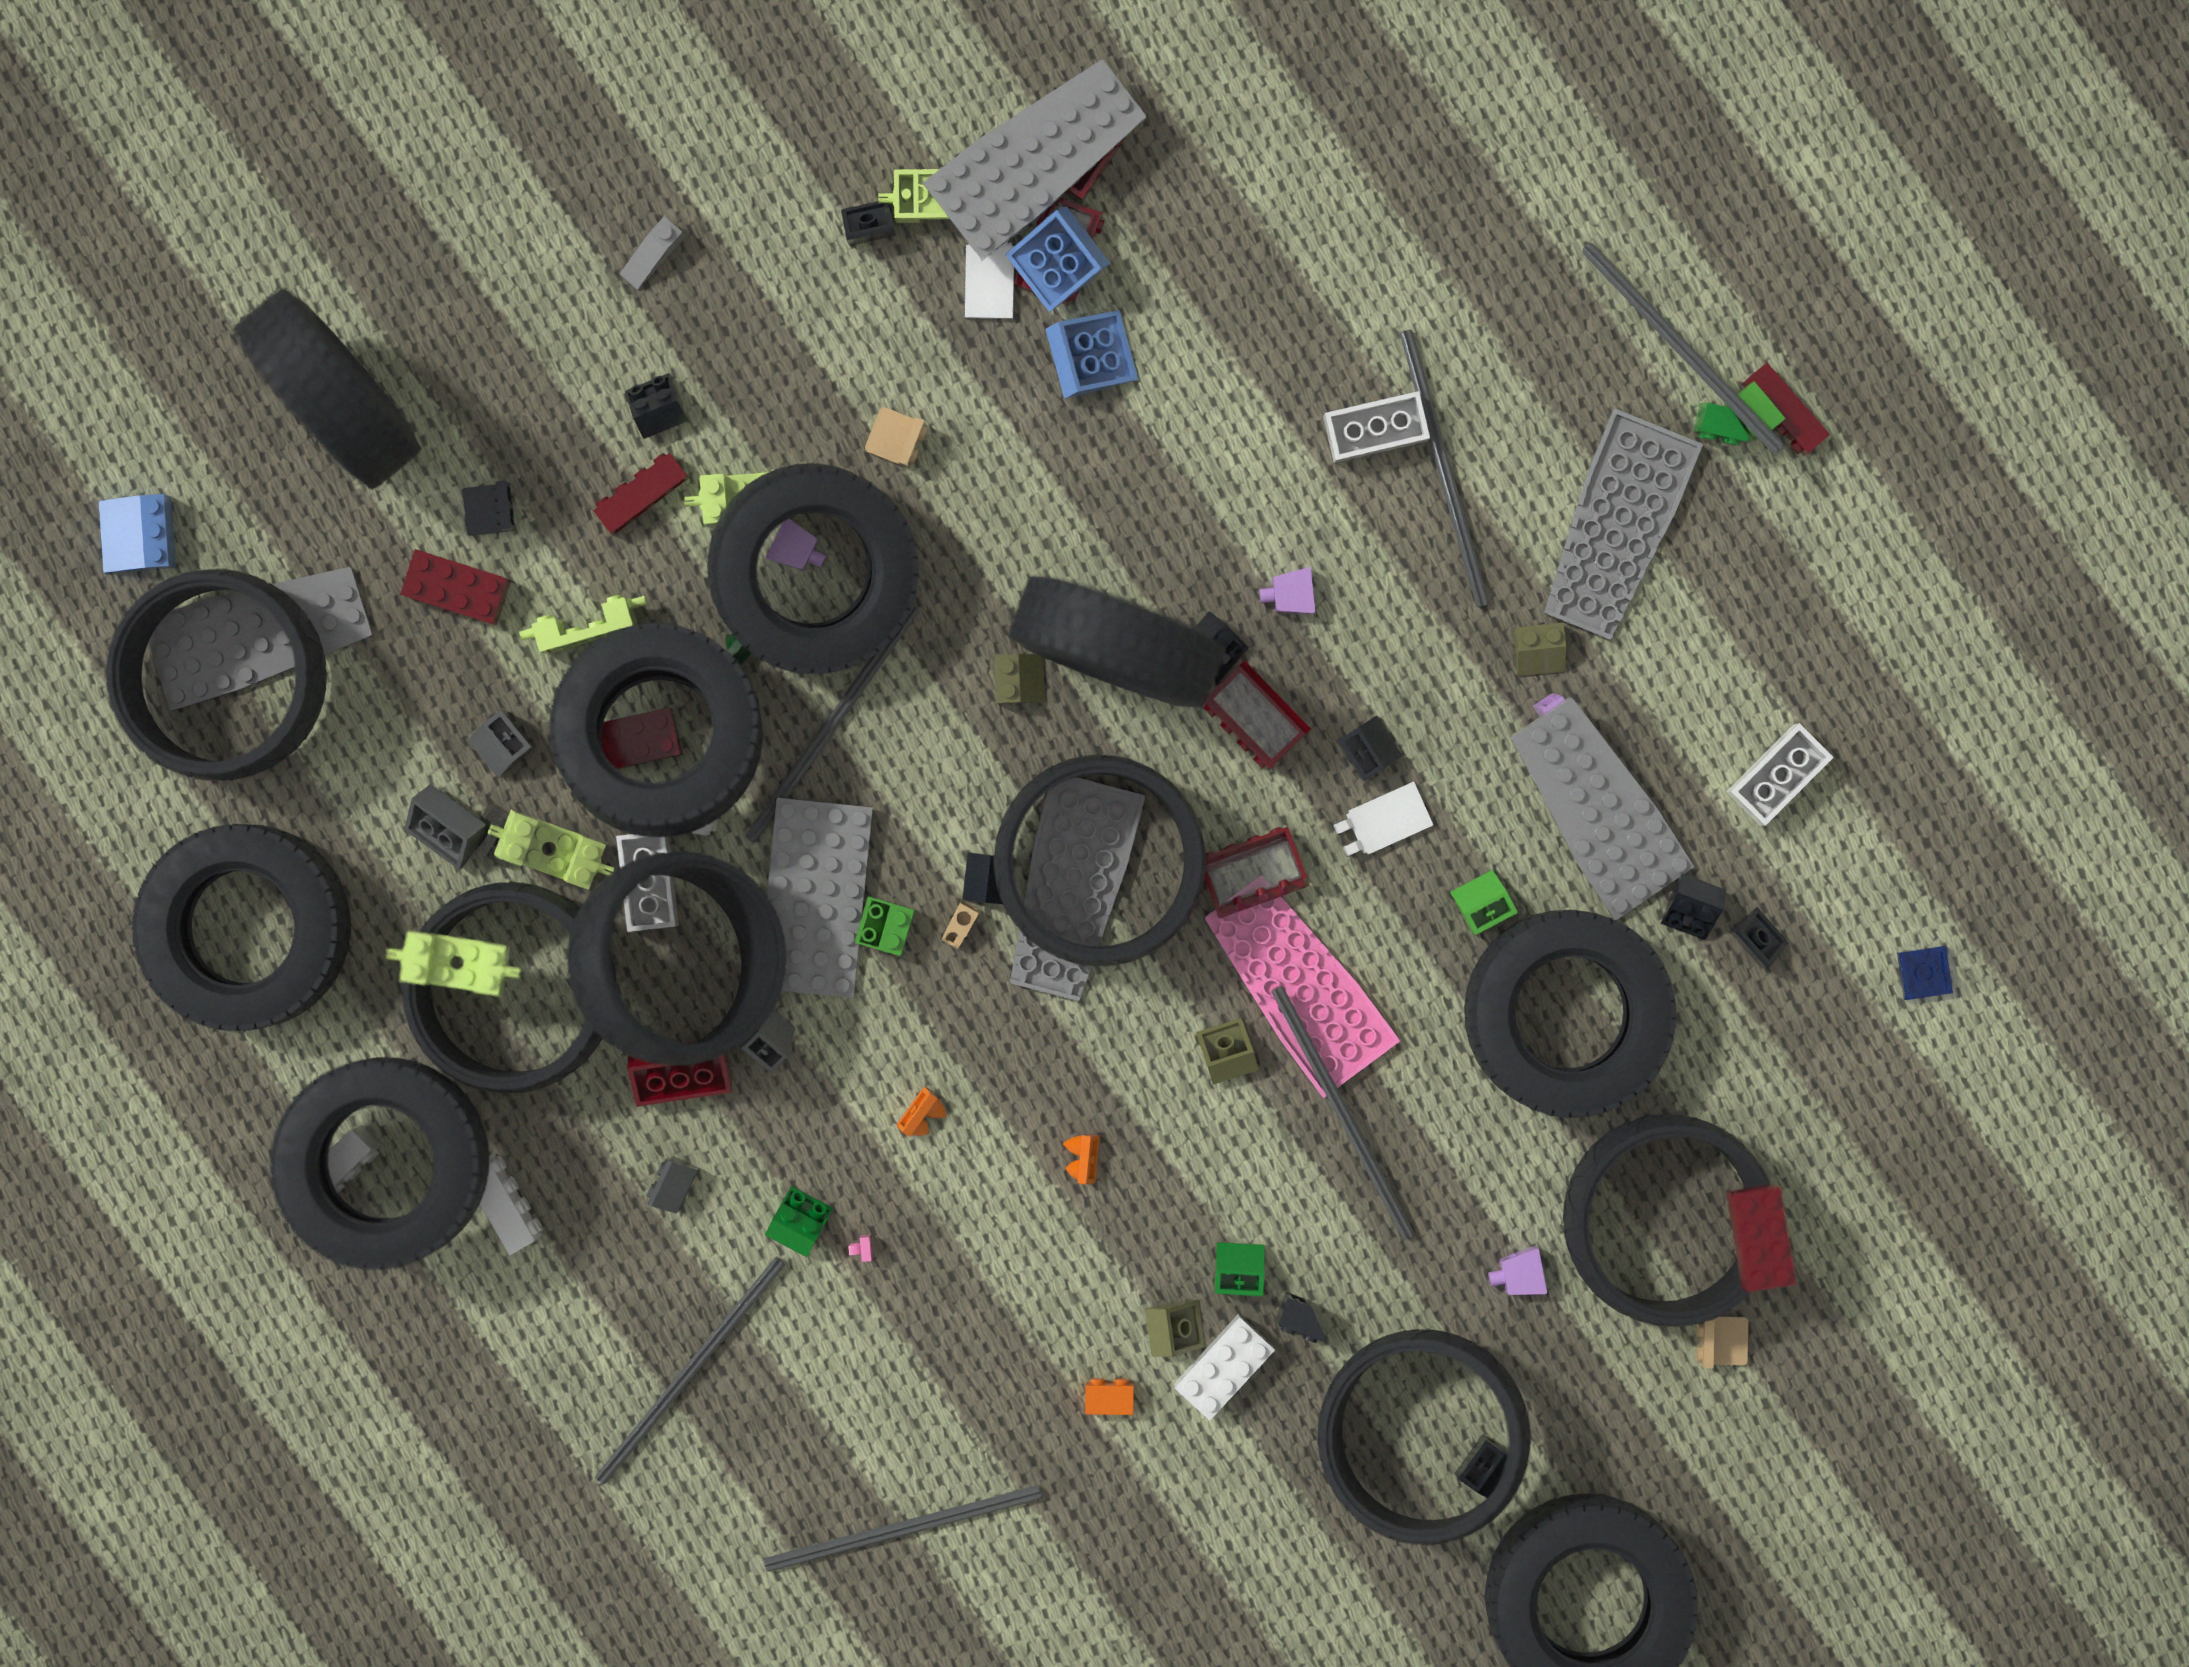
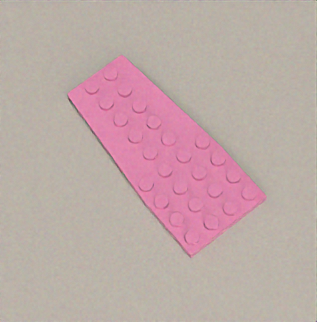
[1205,876,1400,1098]

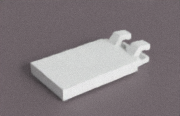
[965,242,1014,319]
[1333,782,1433,856]

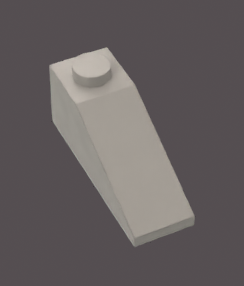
[620,216,685,290]

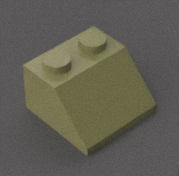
[1512,622,1566,676]
[994,654,1045,704]
[1196,1018,1259,1085]
[1145,1300,1205,1357]

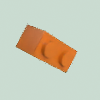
[1085,1378,1134,1415]

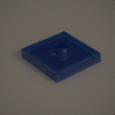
[1897,945,1953,1000]

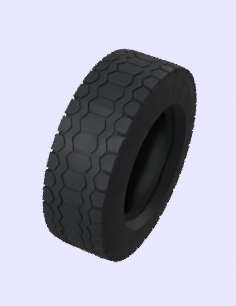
[233,287,422,490]
[707,463,919,674]
[1008,575,1225,709]
[549,623,763,838]
[132,824,351,1031]
[1464,910,1677,1118]
[270,1057,490,1270]
[1485,1494,1698,1667]

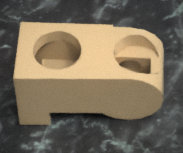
[941,900,981,949]

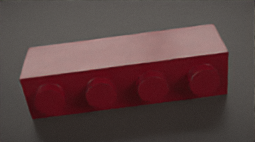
[1741,362,1830,456]
[593,452,690,536]

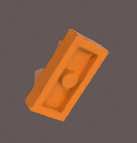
[896,1087,946,1137]
[1063,1134,1100,1184]

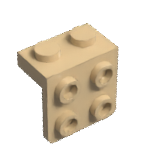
[865,407,928,468]
[1696,1316,1748,1368]

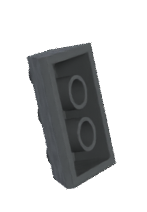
[404,784,486,870]

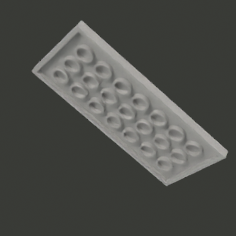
[767,797,873,998]

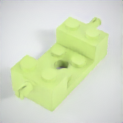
[878,169,949,223]
[685,469,802,526]
[519,595,647,654]
[488,809,614,890]
[387,931,521,995]

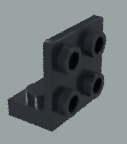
[462,480,516,536]

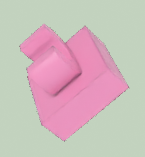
[849,1234,873,1262]

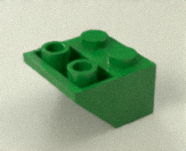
[1693,402,1749,446]
[765,1186,833,1257]
[1214,1242,1265,1296]

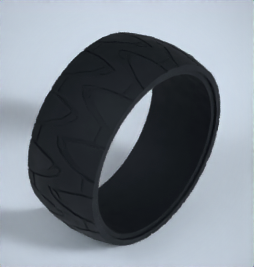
[106,569,327,781]
[994,754,1206,967]
[567,851,787,1066]
[402,882,617,1093]
[1563,1114,1770,1327]
[1317,1329,1531,1545]

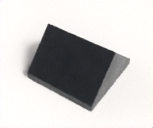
[841,201,896,246]
[962,852,1015,905]
[1729,907,1789,969]

